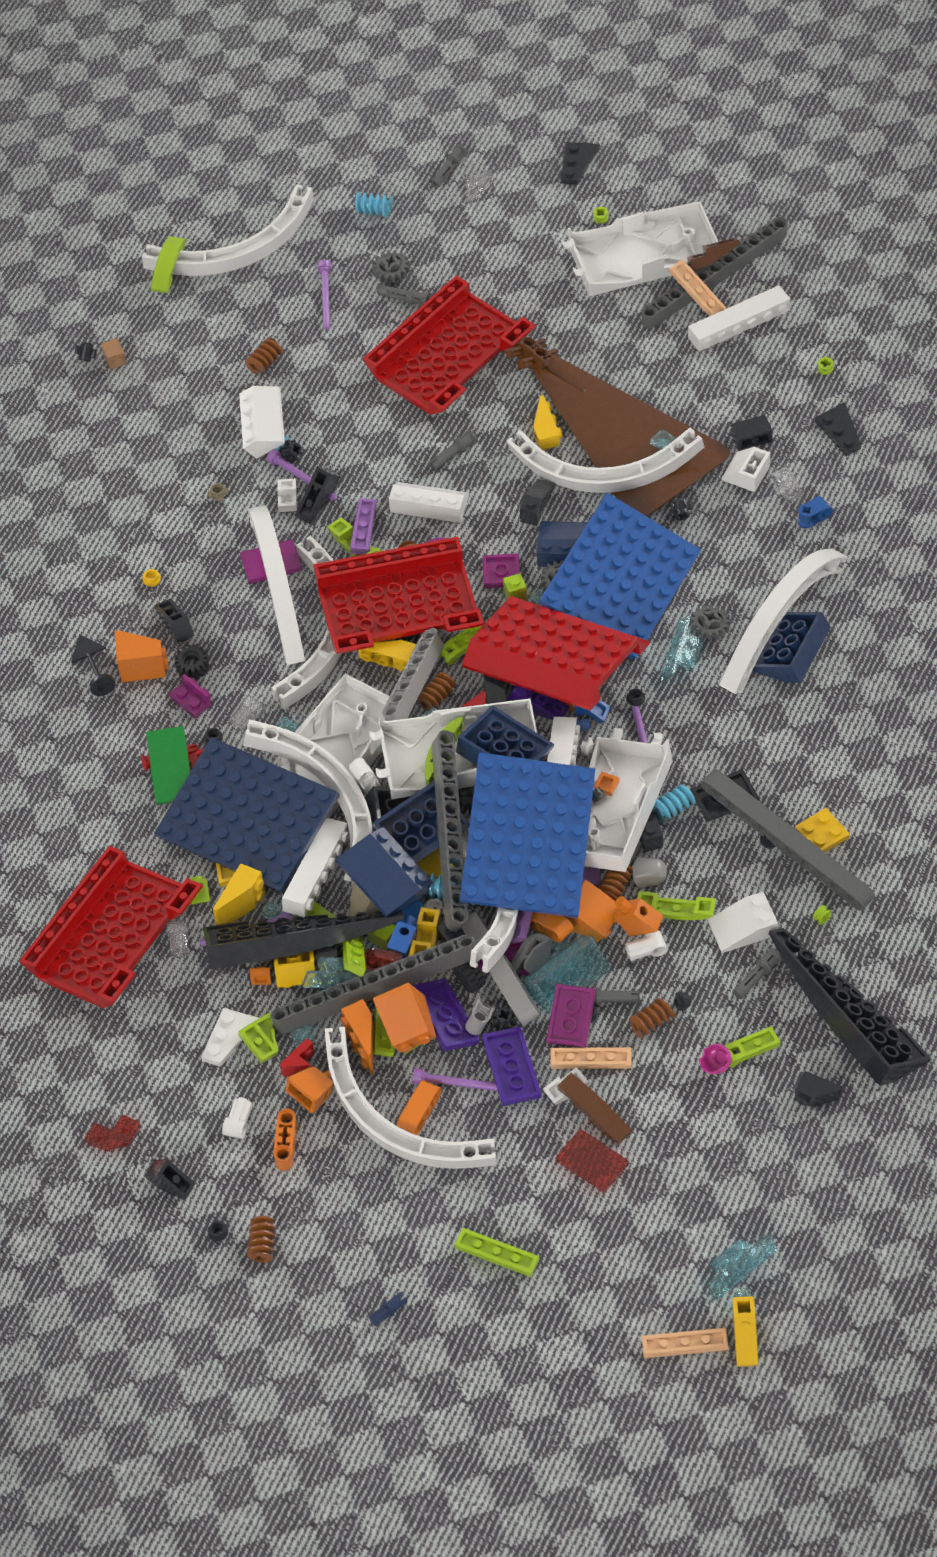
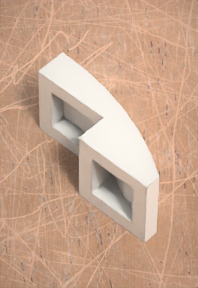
[277,478,297,512]
[543,1067,590,1105]

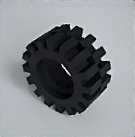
[174,644,209,680]
[451,962,486,994]

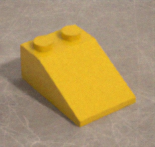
[213,864,266,925]
[274,950,317,988]

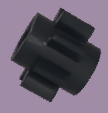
[74,342,97,362]
[280,439,302,462]
[670,498,692,521]
[492,1006,517,1031]

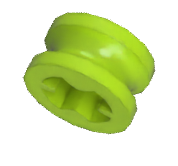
[593,207,609,224]
[817,357,834,375]
[813,905,832,925]

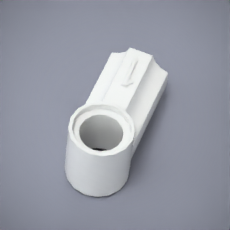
[625,930,668,961]
[222,1097,252,1139]

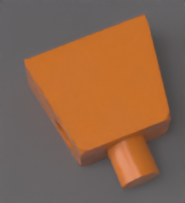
[615,896,663,937]
[285,1066,334,1114]

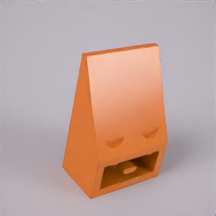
[340,999,374,1075]

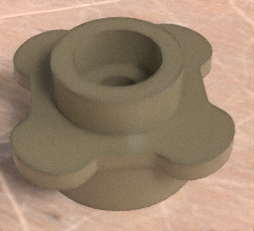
[207,483,229,502]

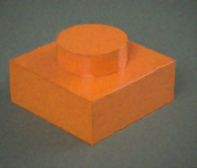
[593,772,620,797]
[250,967,272,985]

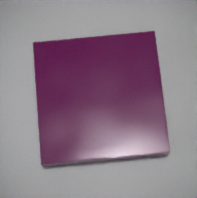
[482,553,520,589]

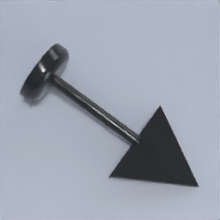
[71,634,115,696]

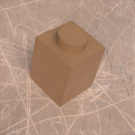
[101,338,126,370]

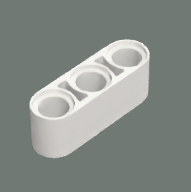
[349,758,382,795]

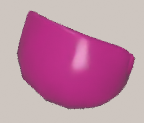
[699,1044,732,1075]

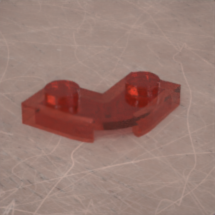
[364,948,403,970]
[84,1114,141,1152]

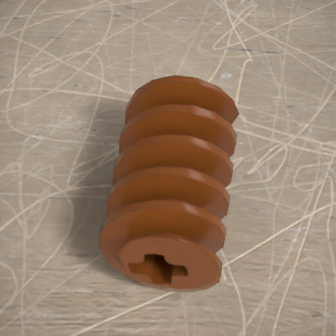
[245,337,283,374]
[417,672,457,714]
[598,865,633,901]
[629,998,675,1039]
[247,1216,276,1263]

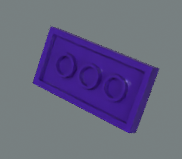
[412,978,480,1052]
[481,1026,542,1106]

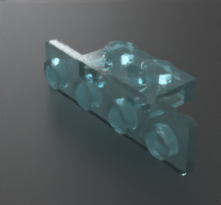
[661,615,703,682]
[302,957,368,988]
[707,1234,777,1300]

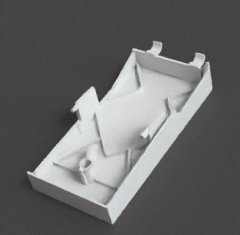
[561,202,718,296]
[274,674,409,818]
[369,699,537,799]
[584,728,673,872]

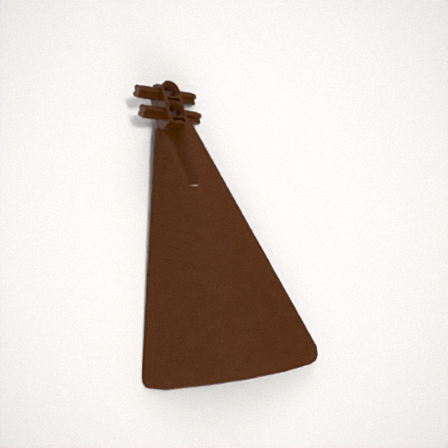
[505,337,730,516]

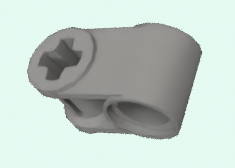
[465,997,496,1035]

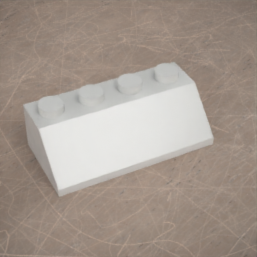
[239,386,285,459]
[389,482,469,523]

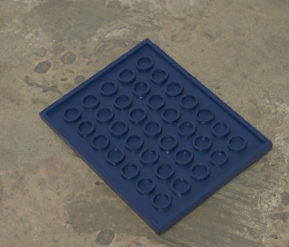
[154,737,340,894]

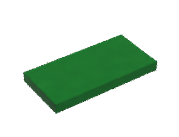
[146,726,190,805]

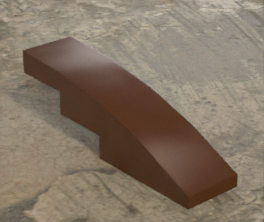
[687,237,740,271]
[557,1073,632,1145]

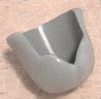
[632,857,667,888]

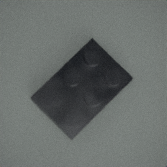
[690,769,759,822]

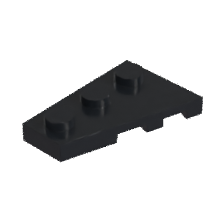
[560,142,600,185]
[815,402,861,456]

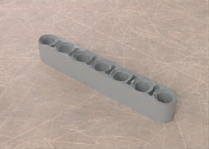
[382,628,444,721]
[462,911,541,1026]

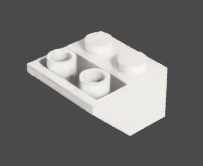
[722,447,770,492]

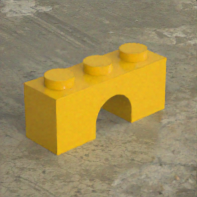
[408,907,442,957]

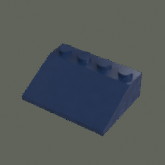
[537,521,588,567]
[752,612,831,683]
[456,705,554,766]
[372,781,470,864]
[335,827,434,917]

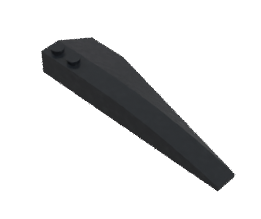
[768,928,931,1086]

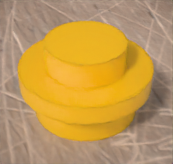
[142,569,161,587]

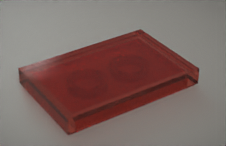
[555,1129,629,1194]

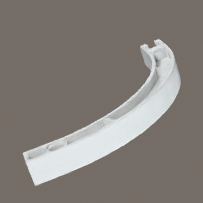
[142,185,314,276]
[507,428,705,493]
[248,505,305,665]
[271,536,342,710]
[719,549,848,694]
[243,719,372,881]
[449,828,518,973]
[325,1027,497,1169]

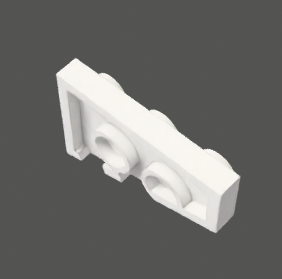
[201,1008,259,1067]

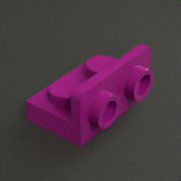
[169,674,211,718]

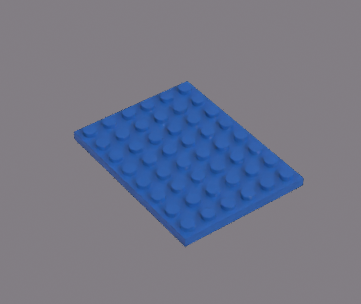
[538,493,701,661]
[460,752,596,918]

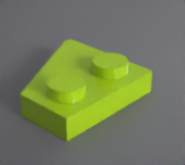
[238,1012,279,1064]

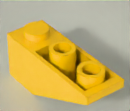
[534,395,562,450]
[358,640,417,672]
[732,1296,758,1367]

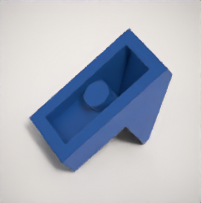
[574,700,610,724]

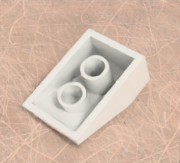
[708,892,778,953]

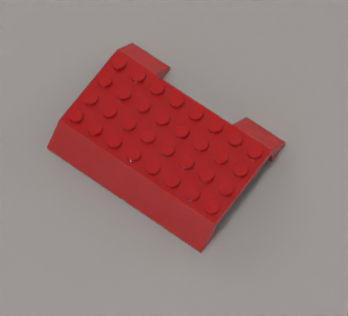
[363,275,536,415]
[313,537,484,654]
[462,596,650,711]
[19,846,203,1008]

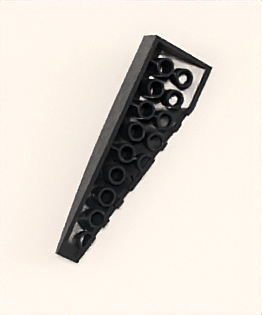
[203,910,404,970]

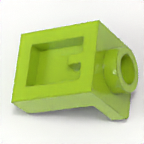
[191,876,210,905]

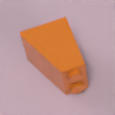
[115,630,169,683]
[564,879,618,943]
[373,983,436,1053]

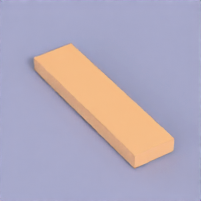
[668,259,727,317]
[550,1047,631,1069]
[642,1328,729,1358]

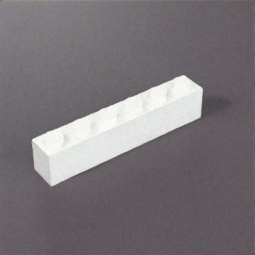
[688,285,790,351]
[547,717,580,765]
[282,818,350,917]

